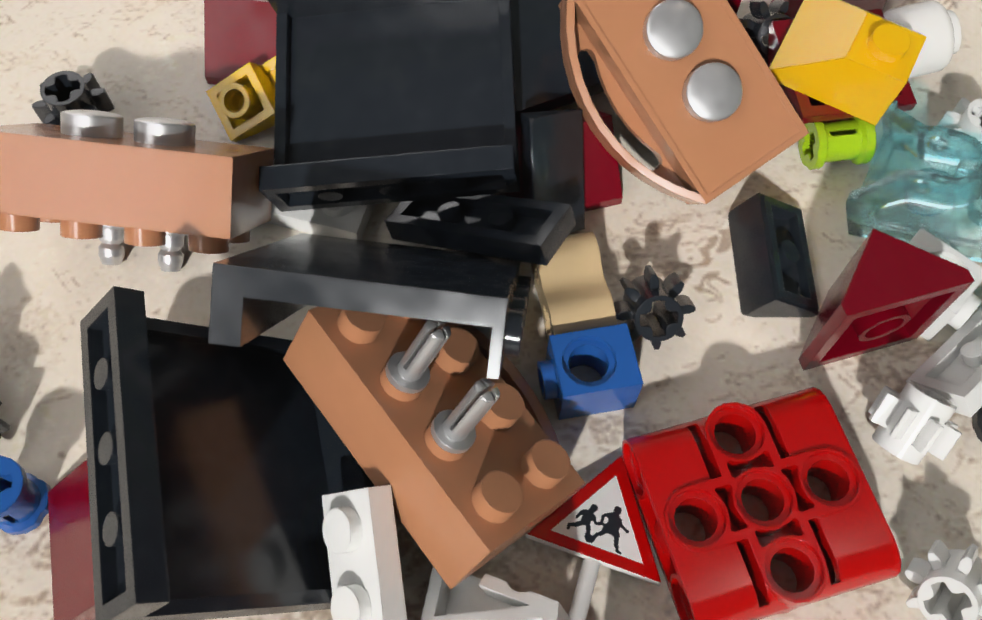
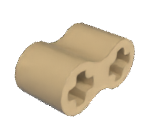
[531,231,617,341]

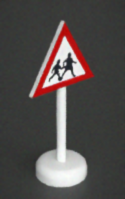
[526,455,661,620]

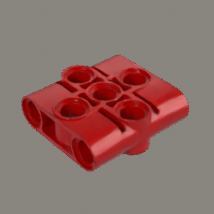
[622,387,901,620]

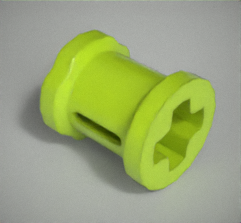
[798,117,876,170]

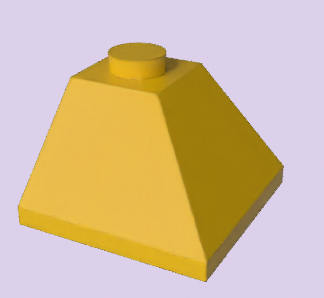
[769,0,926,126]

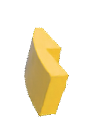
[206,56,276,142]

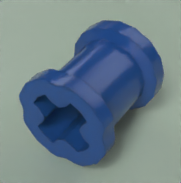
[0,455,51,535]

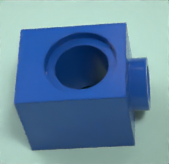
[537,323,644,420]

